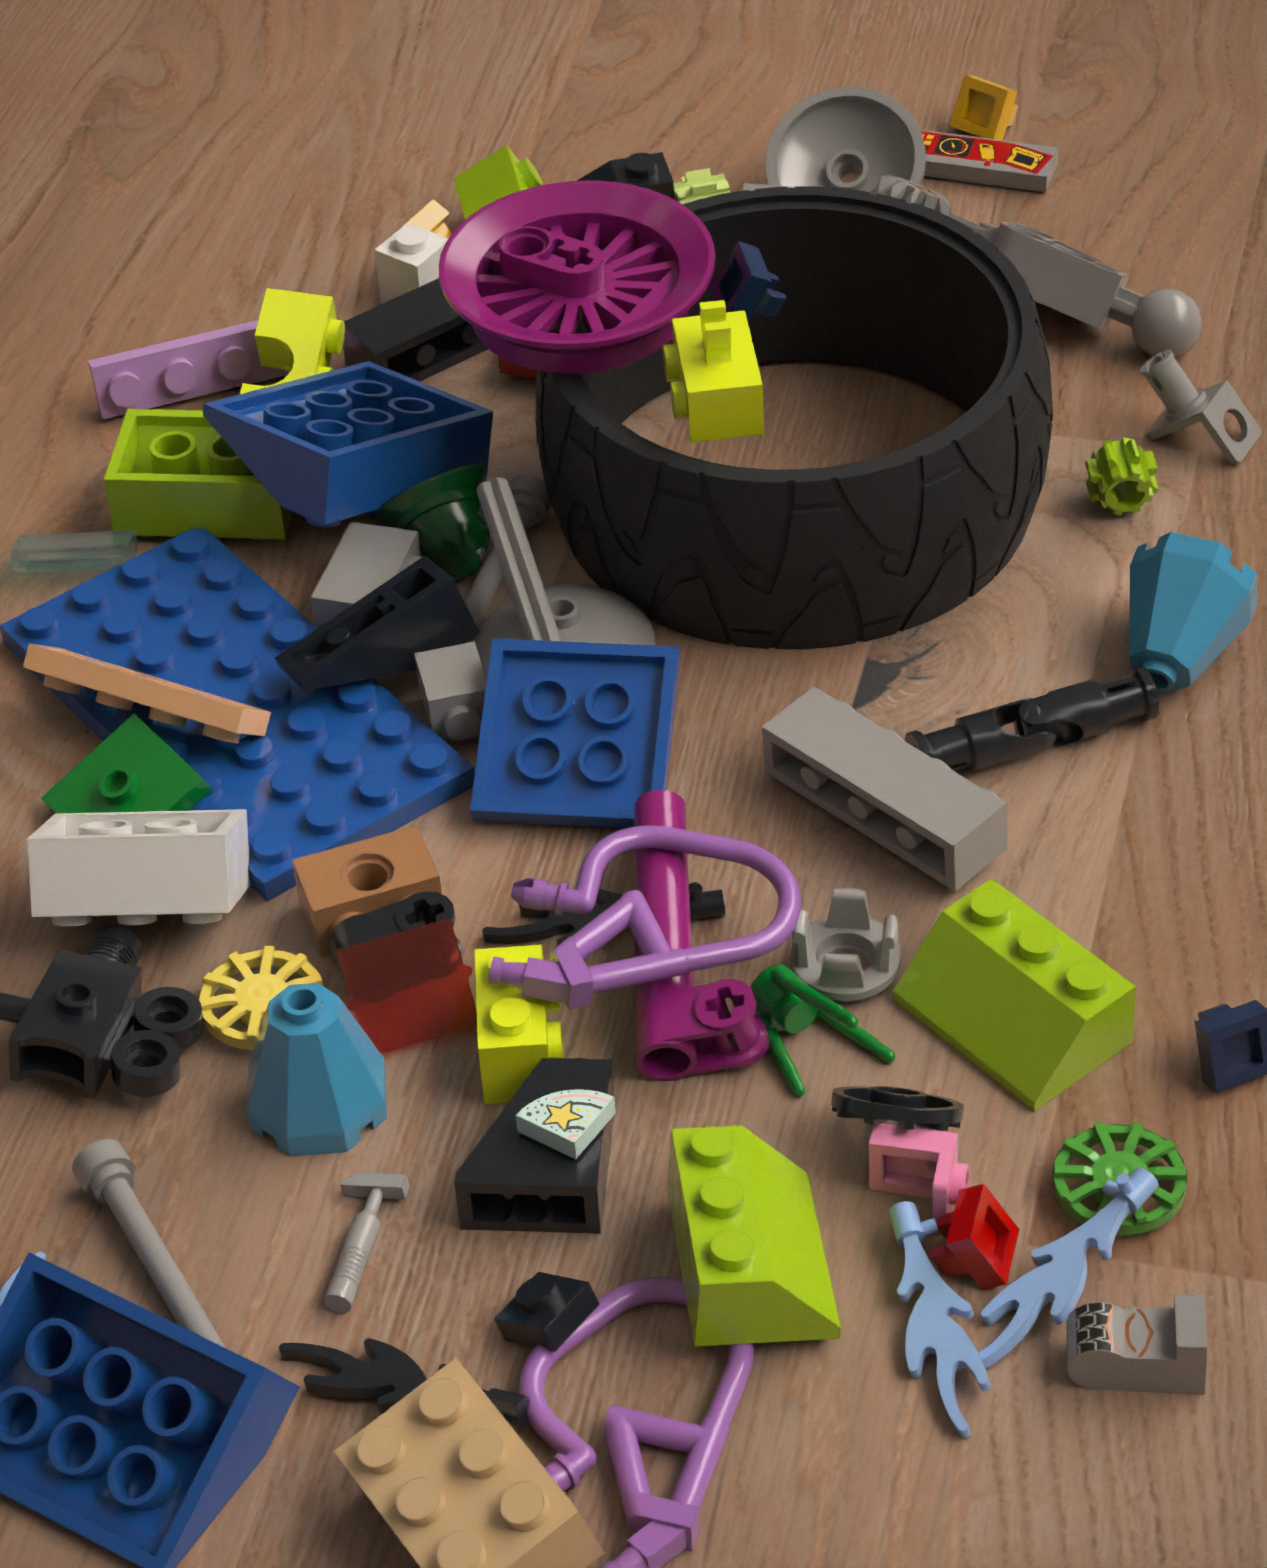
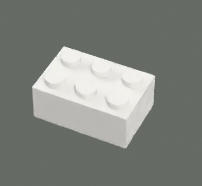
[27,809,251,926]

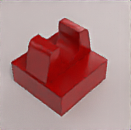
[929,1184,1020,1290]

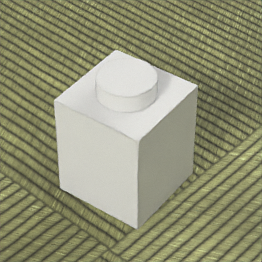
[374,223,449,304]

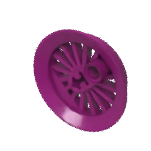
[439,181,715,374]

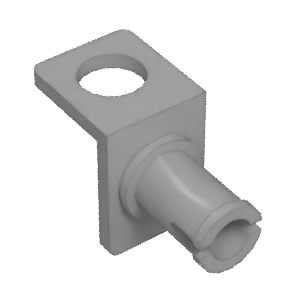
[1139,349,1262,465]

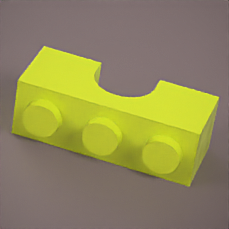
[239,288,345,395]

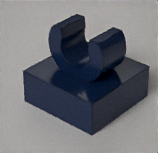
[710,241,787,321]
[1195,1000,1267,1093]

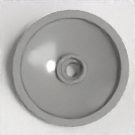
[765,86,926,193]
[475,583,656,679]

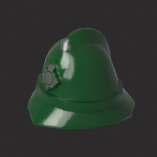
[374,463,490,580]

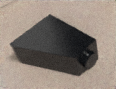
[454,1058,615,1234]

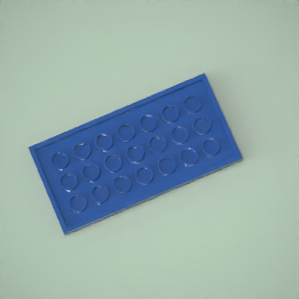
[0,529,475,901]

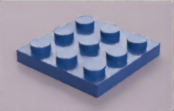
[470,638,681,829]

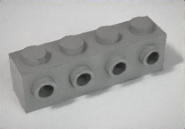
[762,686,1007,892]

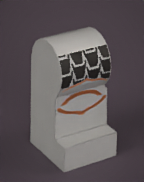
[1066,1294,1207,1394]

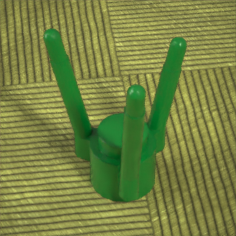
[750,964,896,1097]

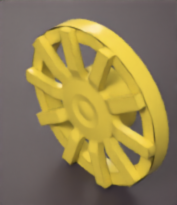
[199,946,324,1050]

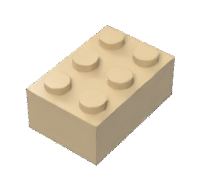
[334,1358,605,1568]

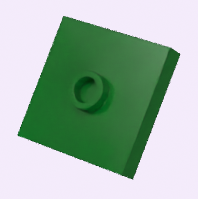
[41,713,212,814]

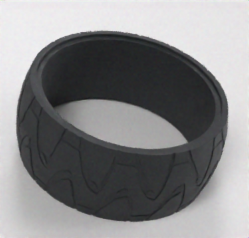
[535,186,1053,650]

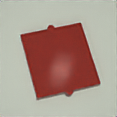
[336,918,477,1054]

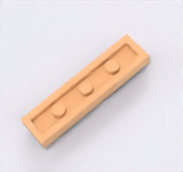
[23,644,271,744]

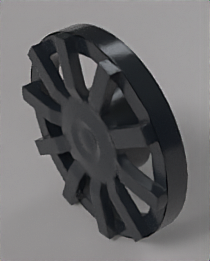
[831,1086,964,1131]

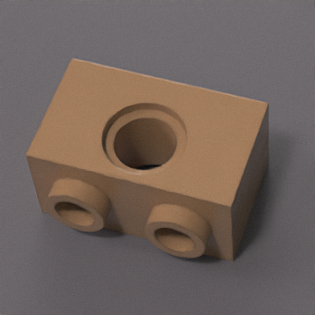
[292,825,442,958]

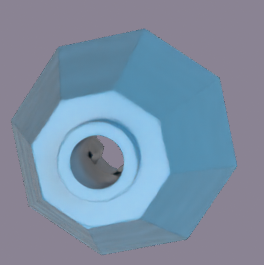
[1129,532,1258,692]
[247,983,387,1156]

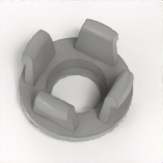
[790,888,901,1001]

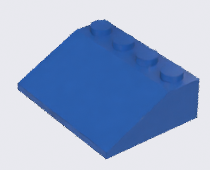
[203,361,493,527]
[0,1252,300,1568]

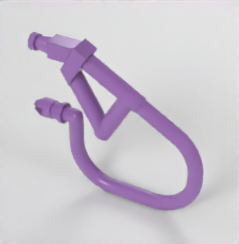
[488,825,801,1010]
[519,1277,754,1568]

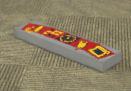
[921,130,1059,193]

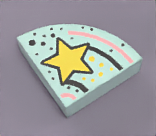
[516,1089,616,1159]

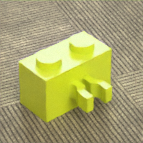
[662,300,764,443]

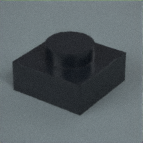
[494,1272,600,1352]

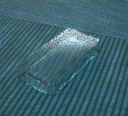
[10,530,138,573]

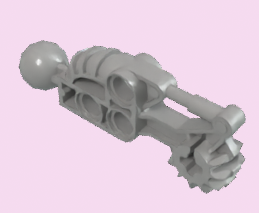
[870,175,1203,358]

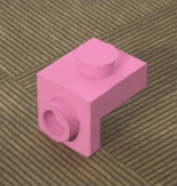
[869,1123,970,1223]

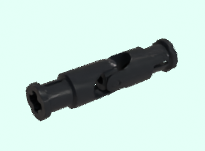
[905,665,1159,772]

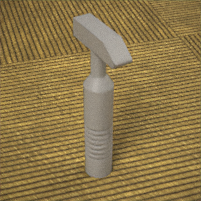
[324,1172,410,1313]

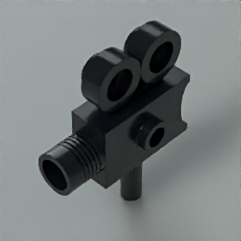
[0,924,202,1099]

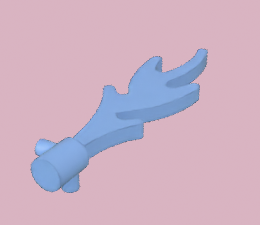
[978,1167,1159,1369]
[889,1201,991,1438]

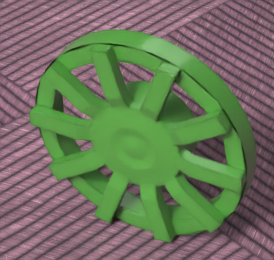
[1052,1121,1187,1236]

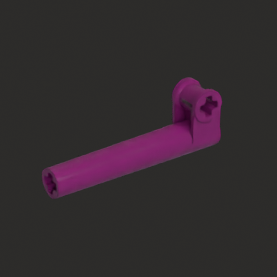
[634,790,770,1081]

